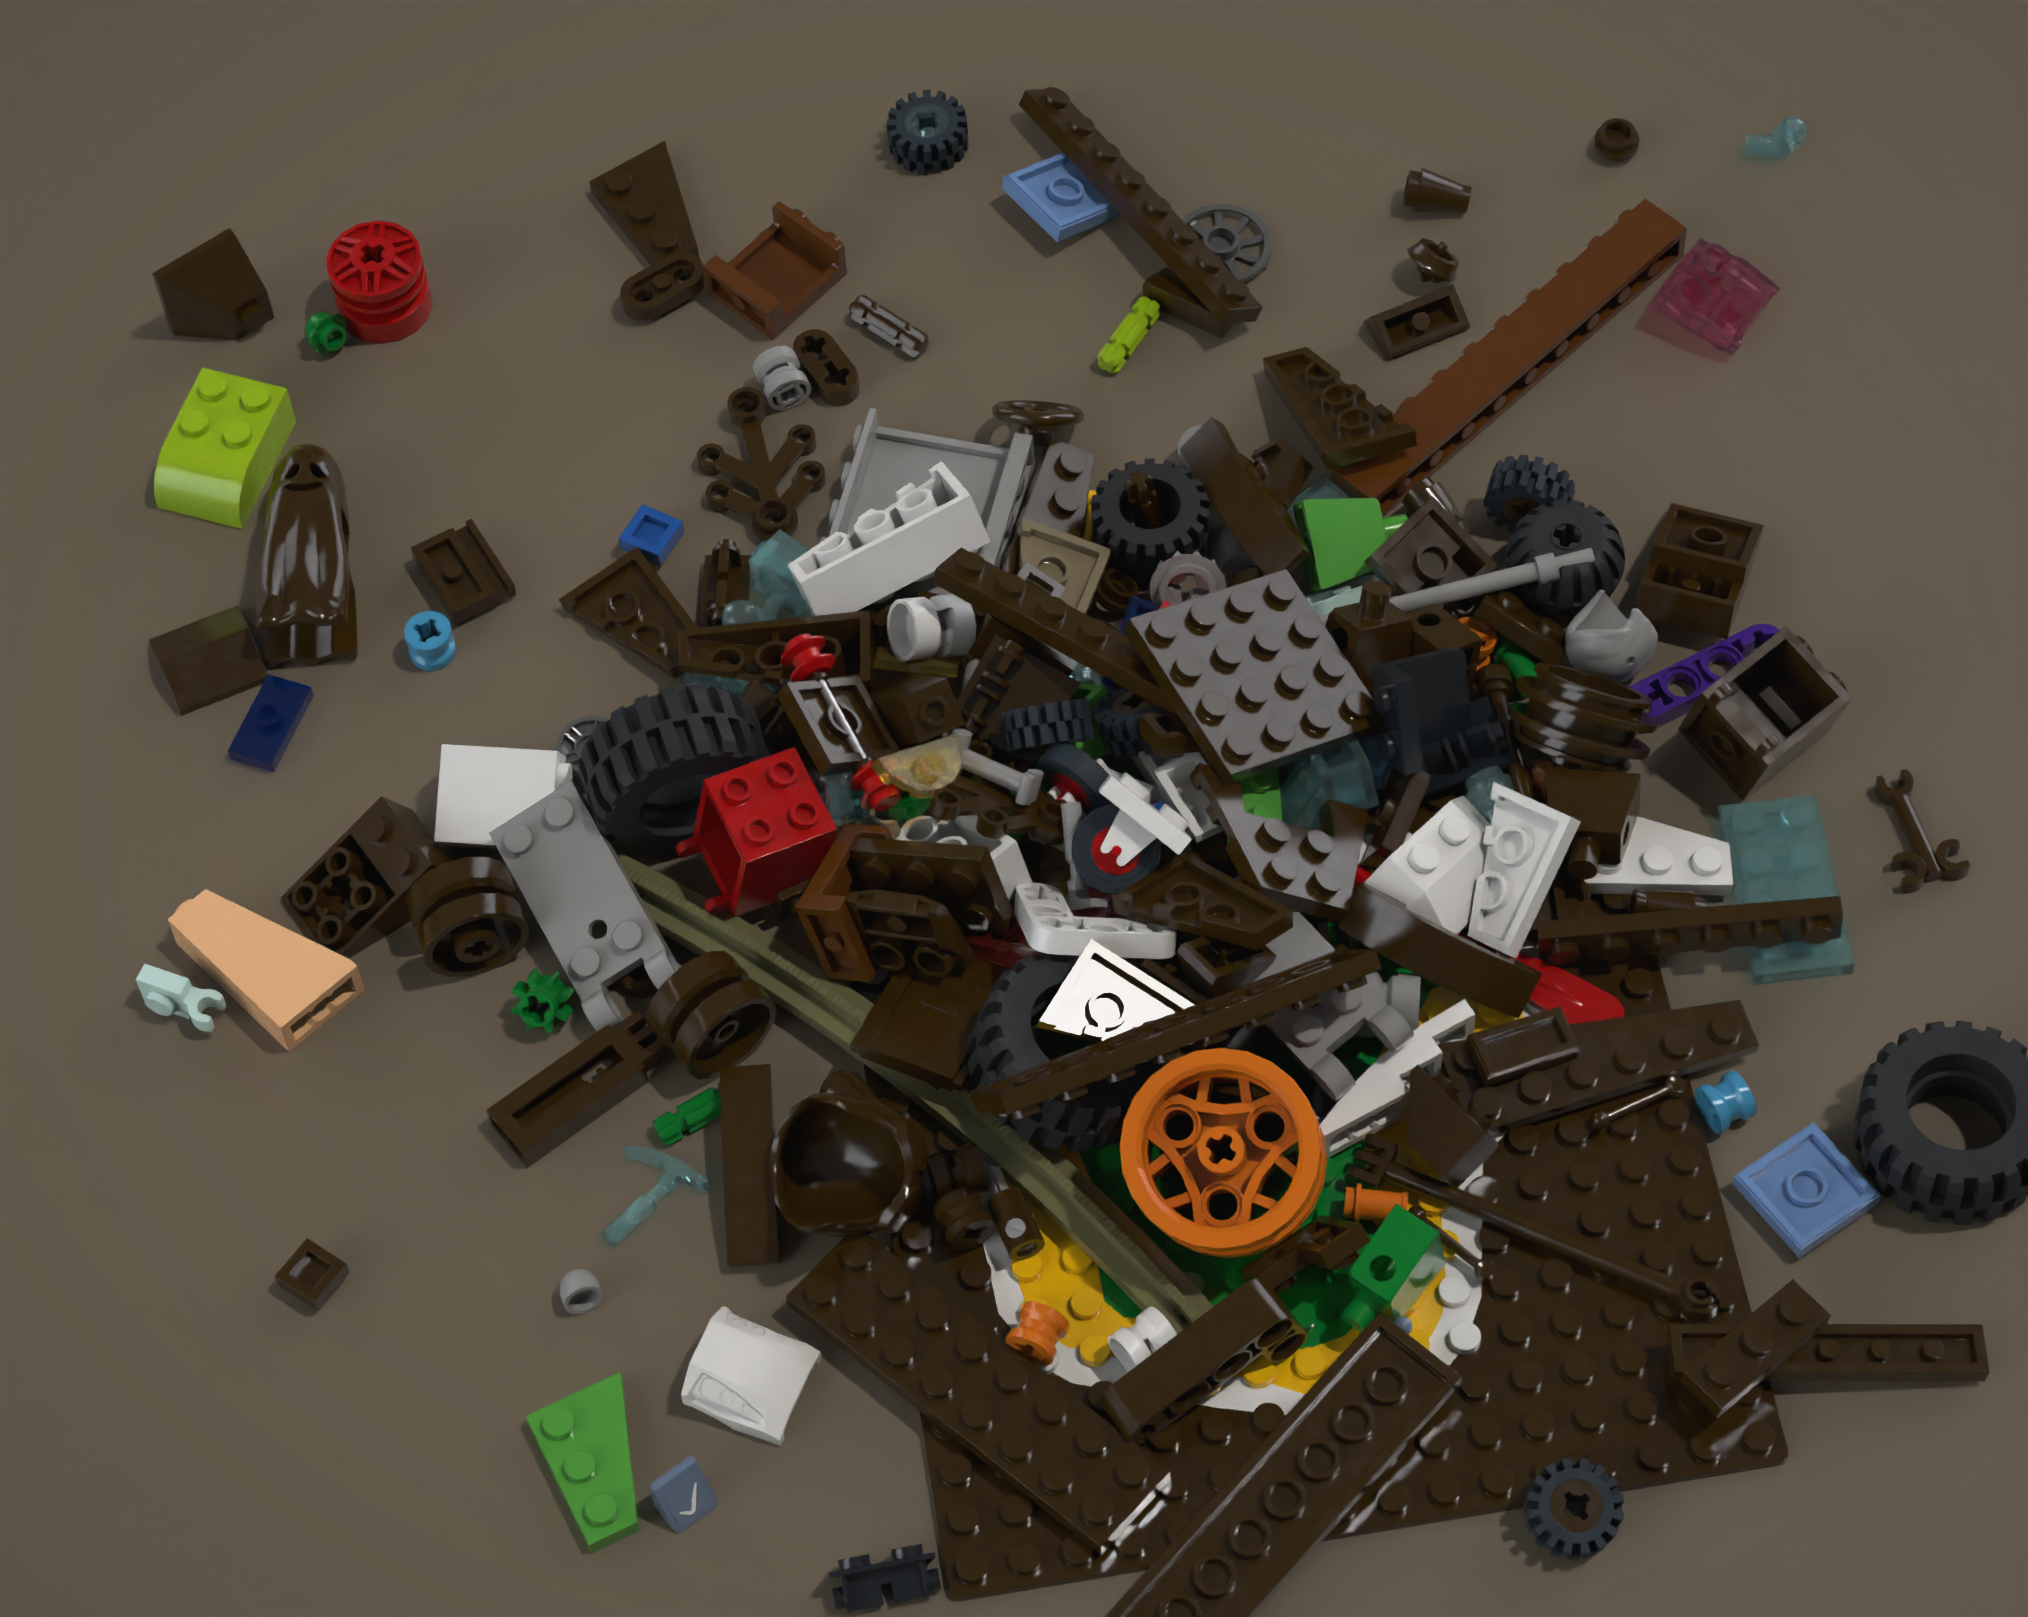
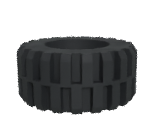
[578,685,771,857]
[967,952,1169,1151]
[1853,1021,2028,1225]

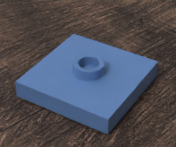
[1001,152,1121,242]
[1733,1122,1881,1259]

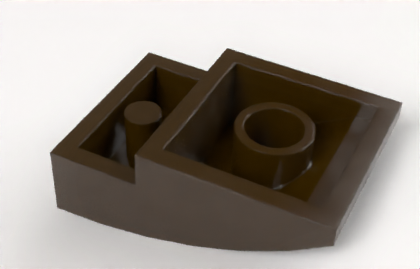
[1635,503,1764,639]

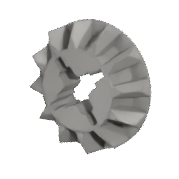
[1150,551,1226,610]

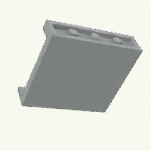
[820,408,1035,606]

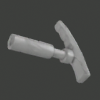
[1061,802,1107,910]

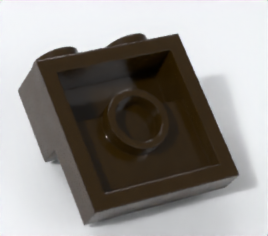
[1364,496,1498,619]

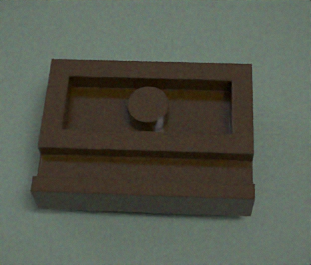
[411,519,516,624]

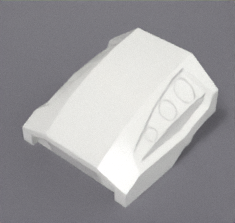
[681,1306,822,1446]

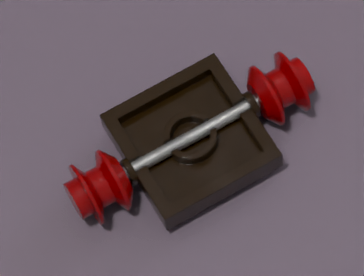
[776,634,905,812]

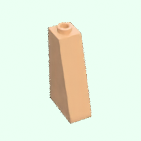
[167,889,365,1052]

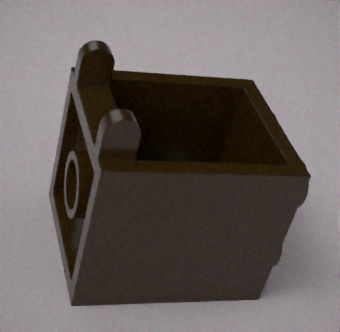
[1678,626,1853,801]

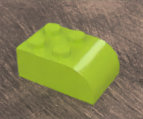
[154,367,296,529]

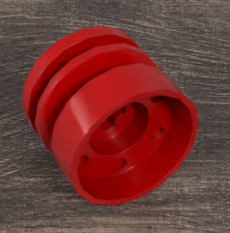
[326,220,433,344]

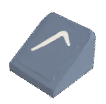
[649,1455,718,1533]

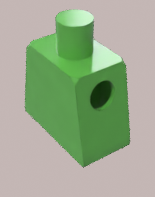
[1292,498,1408,594]

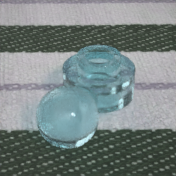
[721,591,810,625]

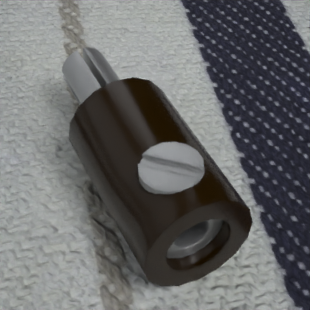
[985,1166,1045,1261]

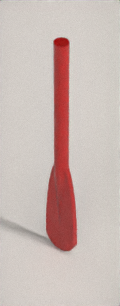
[1354,866,1624,1025]

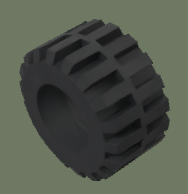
[1091,458,1210,588]

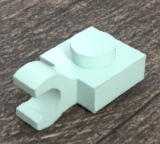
[136,964,227,1032]

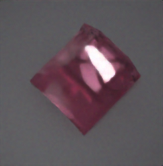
[1649,238,1780,355]

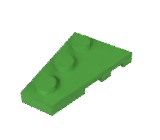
[526,1371,639,1554]

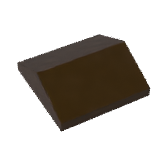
[149,605,270,716]

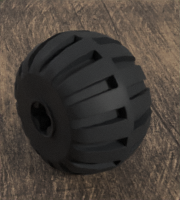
[1505,500,1625,617]

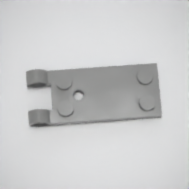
[489,781,680,1032]
[1177,874,1414,1101]

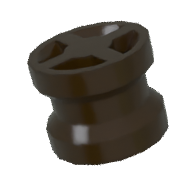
[933,1186,996,1250]

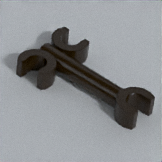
[1874,769,1970,894]

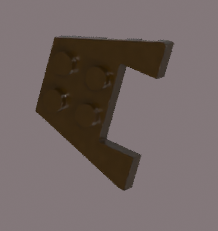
[1190,763,1367,923]

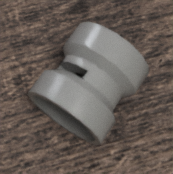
[752,346,811,411]

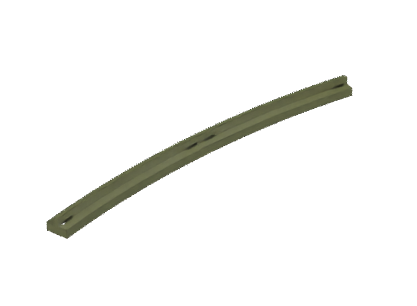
[614,850,1214,1334]

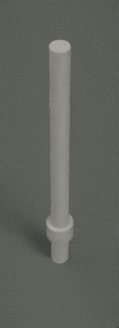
[1318,548,1595,626]

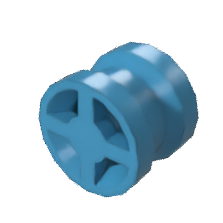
[404,611,456,671]
[1694,1070,1757,1134]

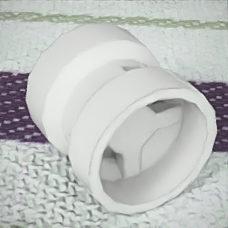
[1108,1306,1177,1372]

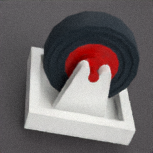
[1027,742,1162,853]
[1071,772,1192,894]

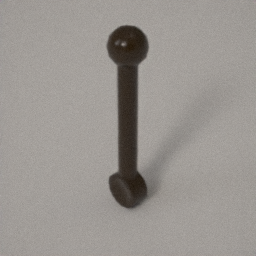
[1590,1075,1686,1130]
[1408,1206,1495,1282]

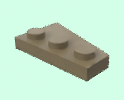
[1020,517,1112,614]

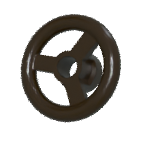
[992,400,1085,446]

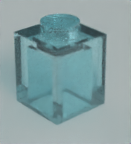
[748,529,809,616]

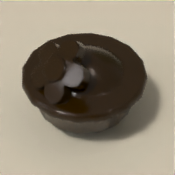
[1407,238,1459,283]

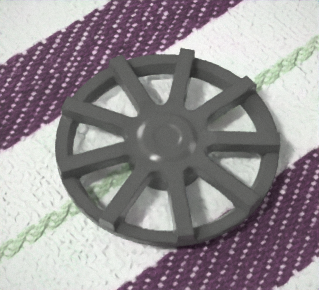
[1182,204,1272,284]

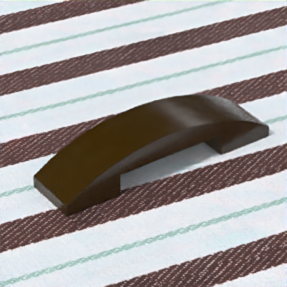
[1338,881,1542,1019]

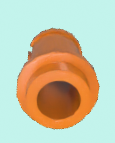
[1343,1183,1408,1223]

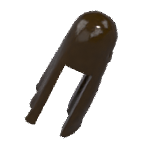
[255,444,358,667]

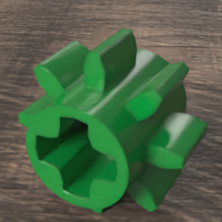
[511,968,574,1034]

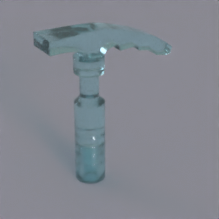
[601,1146,711,1247]

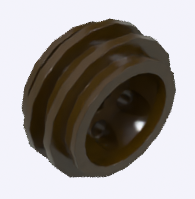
[1507,662,1659,773]

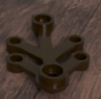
[697,387,826,542]
[891,741,1064,845]

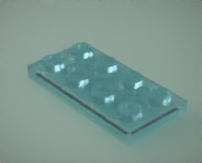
[1717,795,1855,985]

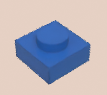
[618,504,684,566]

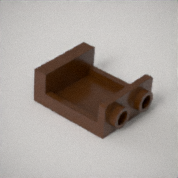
[703,201,847,340]
[795,824,893,982]

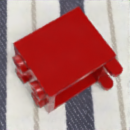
[675,747,837,917]

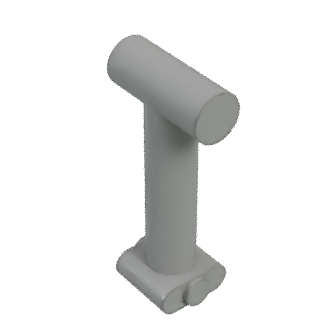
[942,728,1044,806]

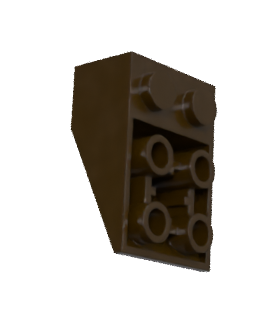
[281,796,451,959]

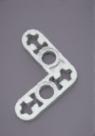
[1014,883,1177,959]

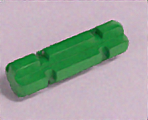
[653,1082,721,1145]

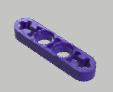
[1629,624,1780,734]

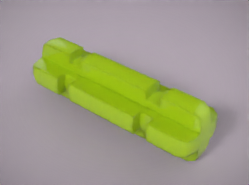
[1097,296,1160,374]

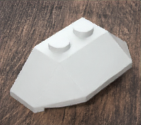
[1350,796,1491,935]

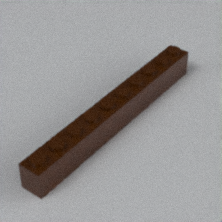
[1331,199,1687,518]

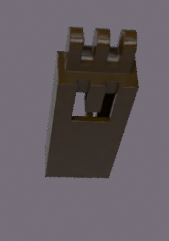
[486,1012,670,1168]

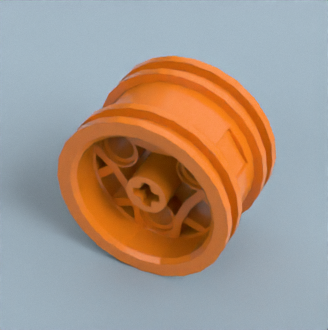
[1120,1048,1327,1258]

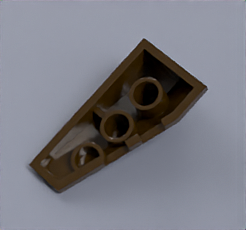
[678,610,878,688]

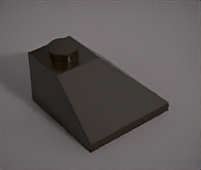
[152,228,275,340]

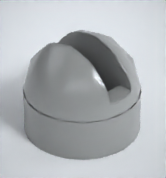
[559,1269,604,1314]

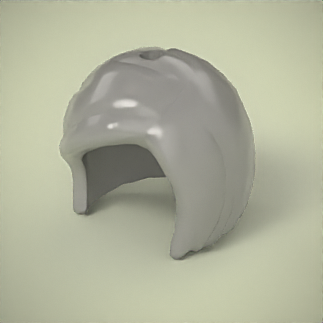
[1565,590,1658,683]

